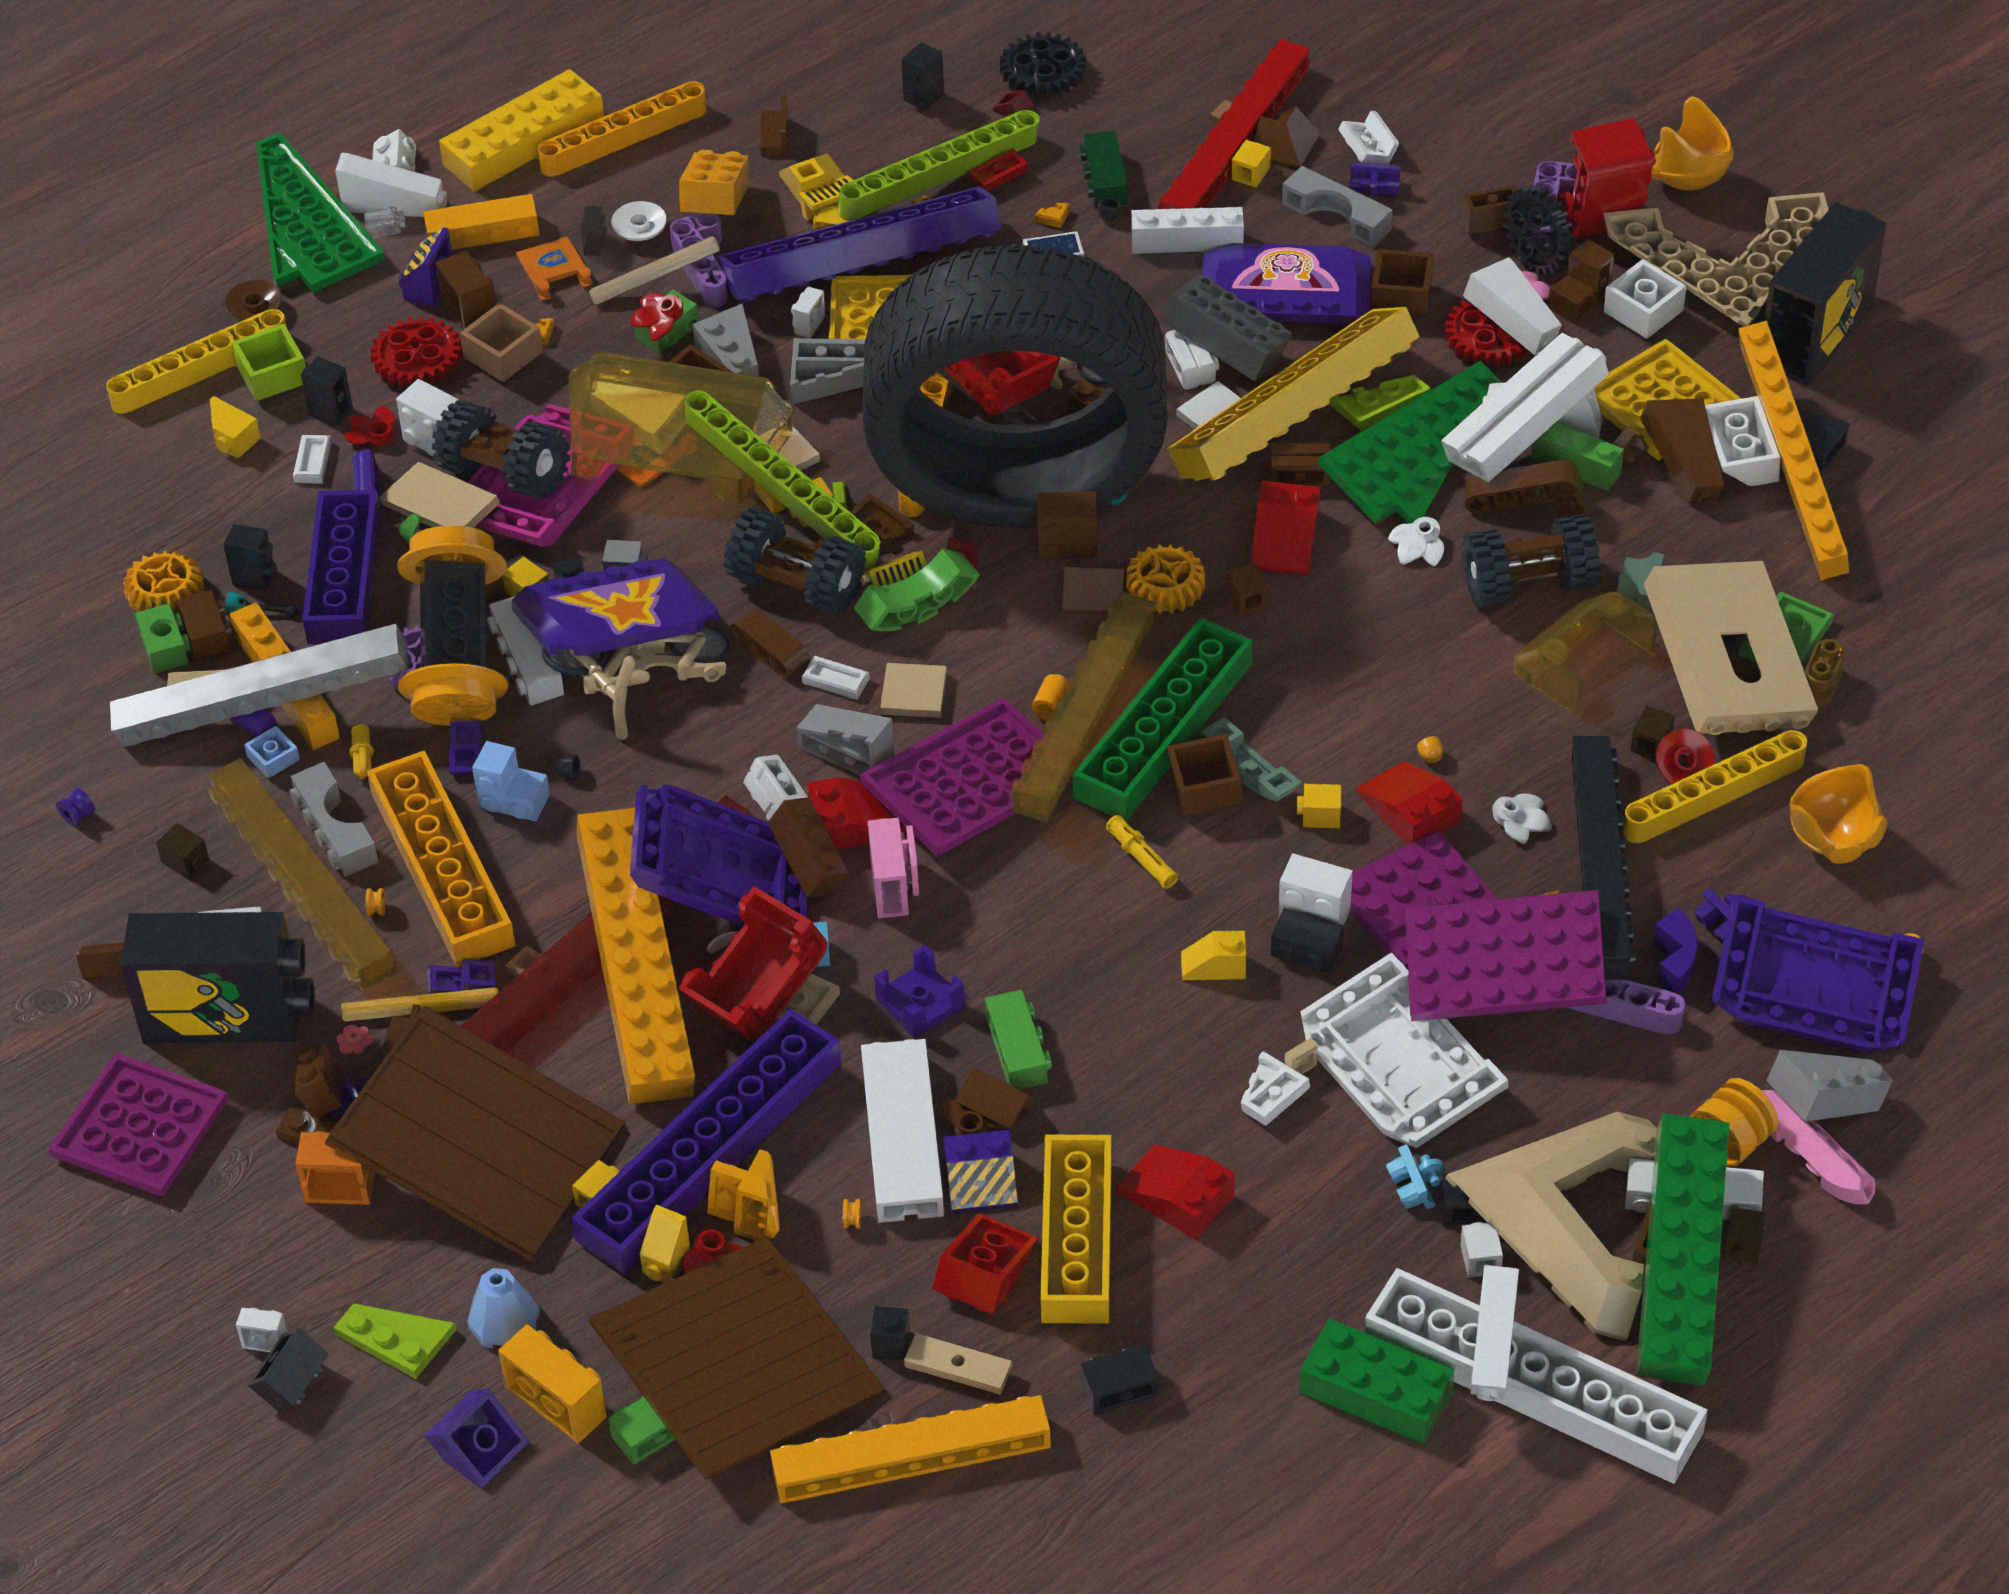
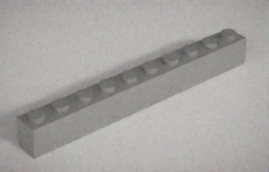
[110,624,409,747]

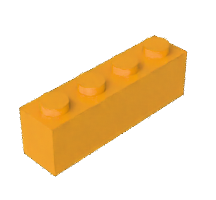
[423,194,540,250]

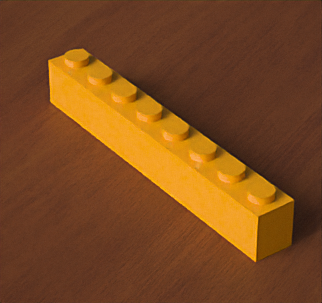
[770,1395,1051,1504]

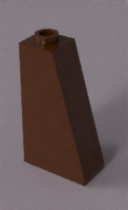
[1640,398,1724,504]

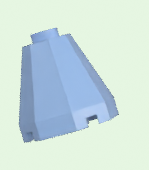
[467,1268,540,1348]

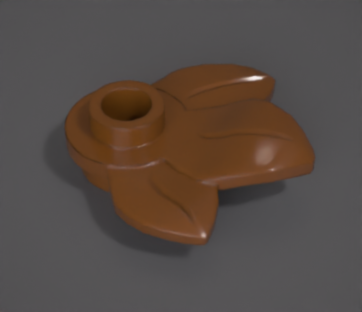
[942,1099,1001,1135]

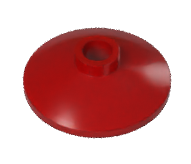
[1656,728,1715,785]

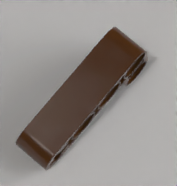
[1465,460,1585,518]

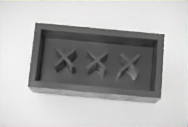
[1161,273,1292,381]

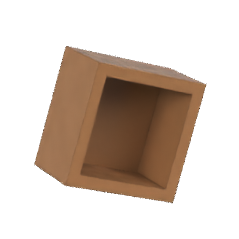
[460,302,543,382]

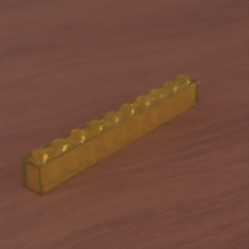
[1010,592,1156,823]
[208,758,396,990]

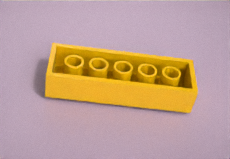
[439,69,604,192]
[1041,1135,1112,1324]

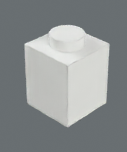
[1461,1222,1503,1278]

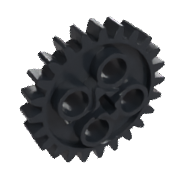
[1000,32,1086,98]
[1503,184,1575,276]

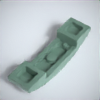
[1200,717,1302,801]

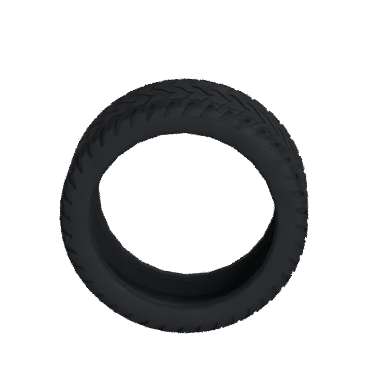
[863,245,1168,528]

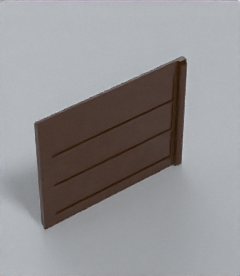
[325,1006,625,1262]

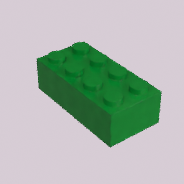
[1299,1318,1455,1444]

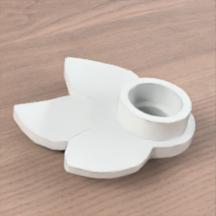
[1388,517,1444,567]
[1493,793,1552,844]

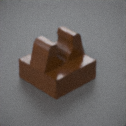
[1613,427,1649,464]

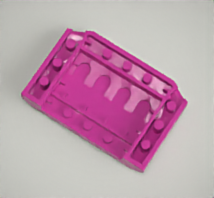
[467,404,635,547]

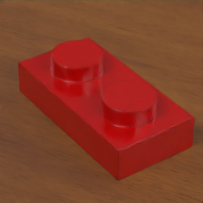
[968,148,1029,192]

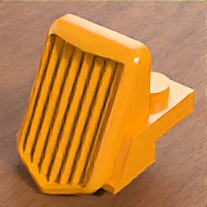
[707,1149,780,1241]

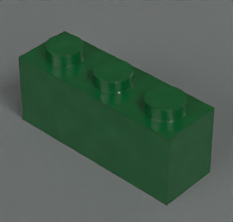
[1079,130,1128,209]

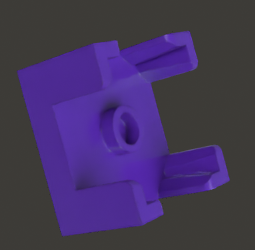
[874,945,965,1039]

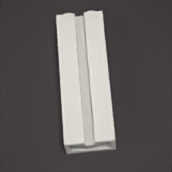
[1441,333,1609,483]
[861,1039,944,1223]

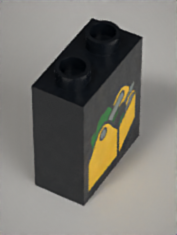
[1764,202,1887,386]
[120,912,315,1043]

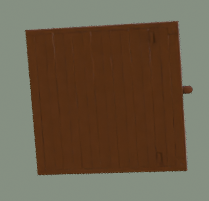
[589,1236,885,1480]

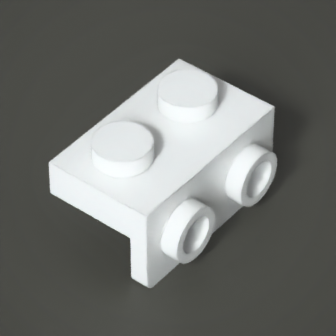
[1338,111,1399,165]
[373,129,416,172]

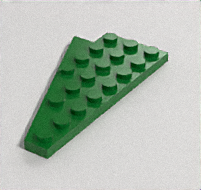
[256,132,386,293]
[1317,361,1499,524]

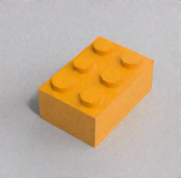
[679,150,749,215]
[498,1324,607,1444]

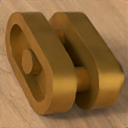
[1805,639,1845,707]

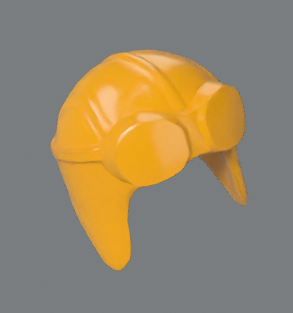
[1651,96,1734,191]
[1790,764,1887,864]

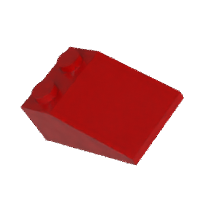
[1250,481,1320,575]
[1355,761,1463,845]
[807,777,907,850]
[1115,1144,1235,1240]
[932,1213,1039,1314]

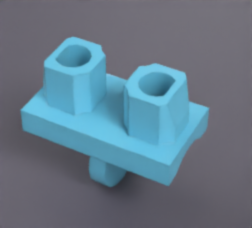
[1386,1144,1445,1210]

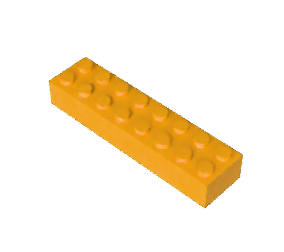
[367,750,516,967]

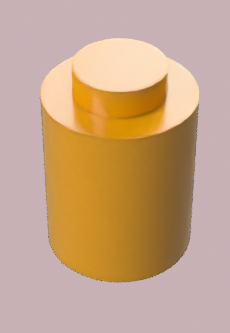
[1031,674,1072,722]

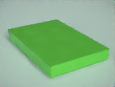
[1739,591,1834,665]

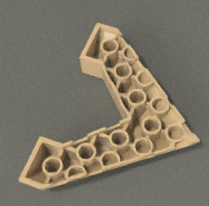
[1603,192,1829,327]
[1445,1111,1657,1341]

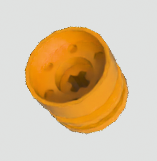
[1690,1078,1779,1167]

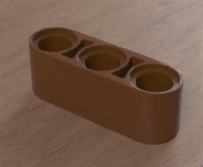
[730,608,810,678]

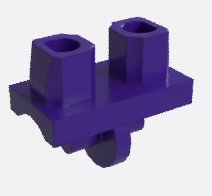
[1349,163,1401,196]
[1694,888,1748,945]

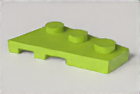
[1329,375,1431,431]
[333,1304,456,1379]

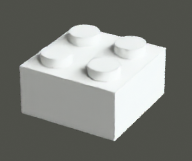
[791,286,826,339]
[236,1307,287,1352]

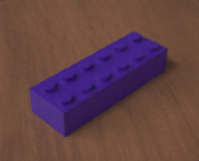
[302,490,381,645]

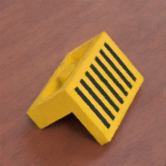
[799,175,853,221]
[863,551,927,586]

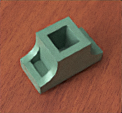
[1617,552,1665,616]

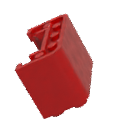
[1557,118,1656,239]
[944,351,1061,415]
[678,886,828,1044]

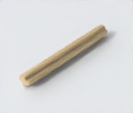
[589,236,720,304]

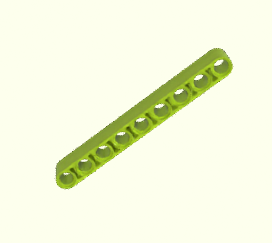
[838,110,1040,220]
[685,390,880,569]

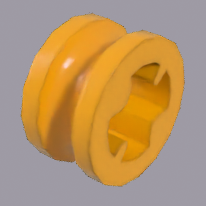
[365,888,386,916]
[843,1199,861,1229]

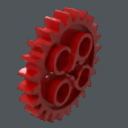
[1445,301,1529,368]
[370,316,463,388]

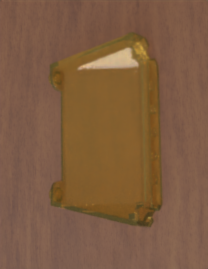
[568,351,795,503]

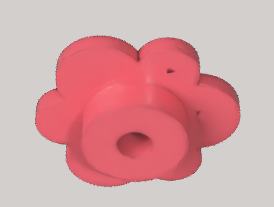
[336,1025,374,1055]

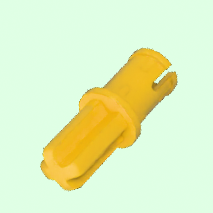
[349,724,374,780]

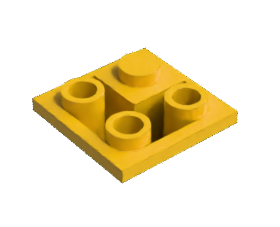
[779,153,844,204]

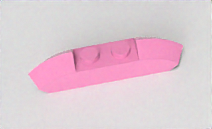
[1762,1090,1875,1205]

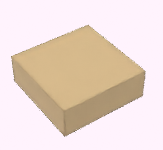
[1285,1038,1318,1074]

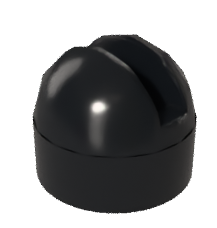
[1098,197,1121,221]
[555,755,581,779]

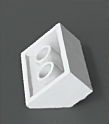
[1705,396,1780,486]

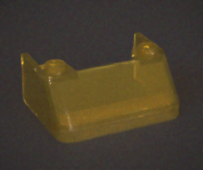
[1513,592,1658,715]

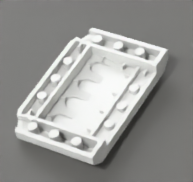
[1301,952,1509,1148]

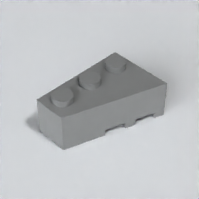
[692,304,760,399]
[790,338,866,405]
[796,704,895,776]
[1767,1050,1893,1122]

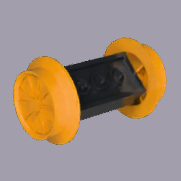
[397,526,508,726]

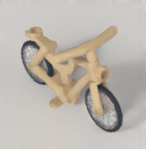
[542,626,731,740]

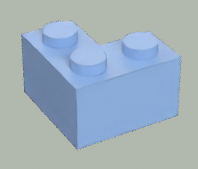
[472,741,550,821]

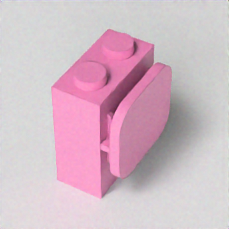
[868,818,919,918]

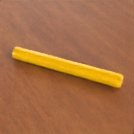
[341,987,500,1022]

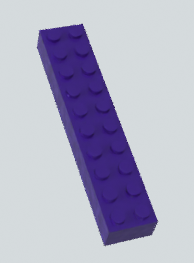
[718,186,1002,302]
[571,1009,842,1275]

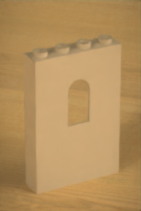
[1644,561,1818,735]

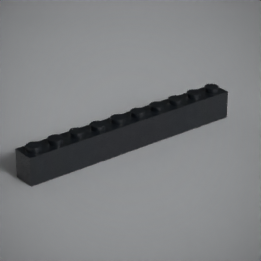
[1571,736,1636,980]

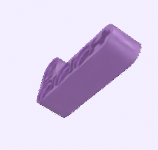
[1525,161,1577,234]
[670,213,728,308]
[1567,980,1685,1035]

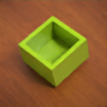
[231,324,306,401]

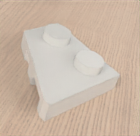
[1241,1051,1310,1126]

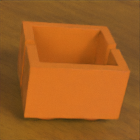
[295,1131,376,1205]

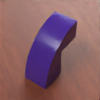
[1653,907,1697,995]

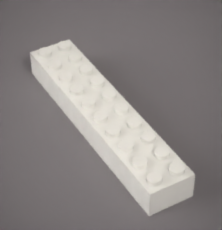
[1364,1268,1707,1484]

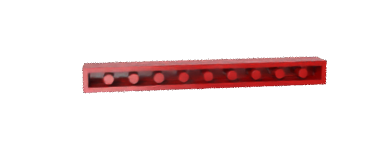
[1158,39,1310,209]

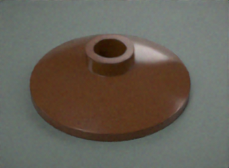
[225,280,282,320]

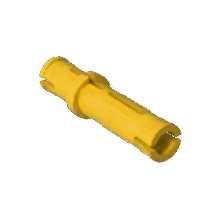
[1106,815,1178,889]

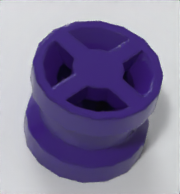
[56,787,95,827]

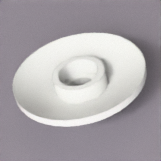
[611,201,667,241]

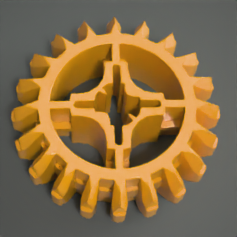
[1126,544,1205,615]
[123,550,204,615]

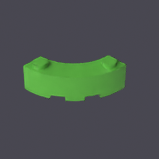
[854,548,980,631]

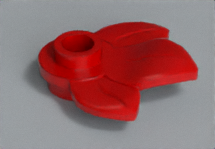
[630,293,683,342]
[344,405,395,446]
[683,1229,741,1274]

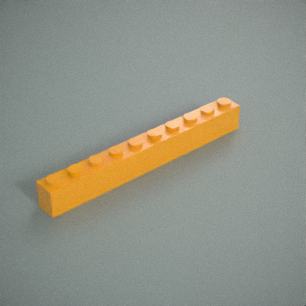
[1738,320,1850,581]

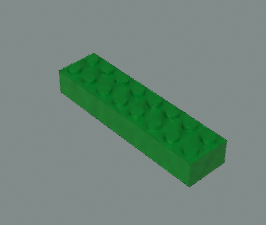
[1073,617,1253,821]
[1636,1113,1730,1386]

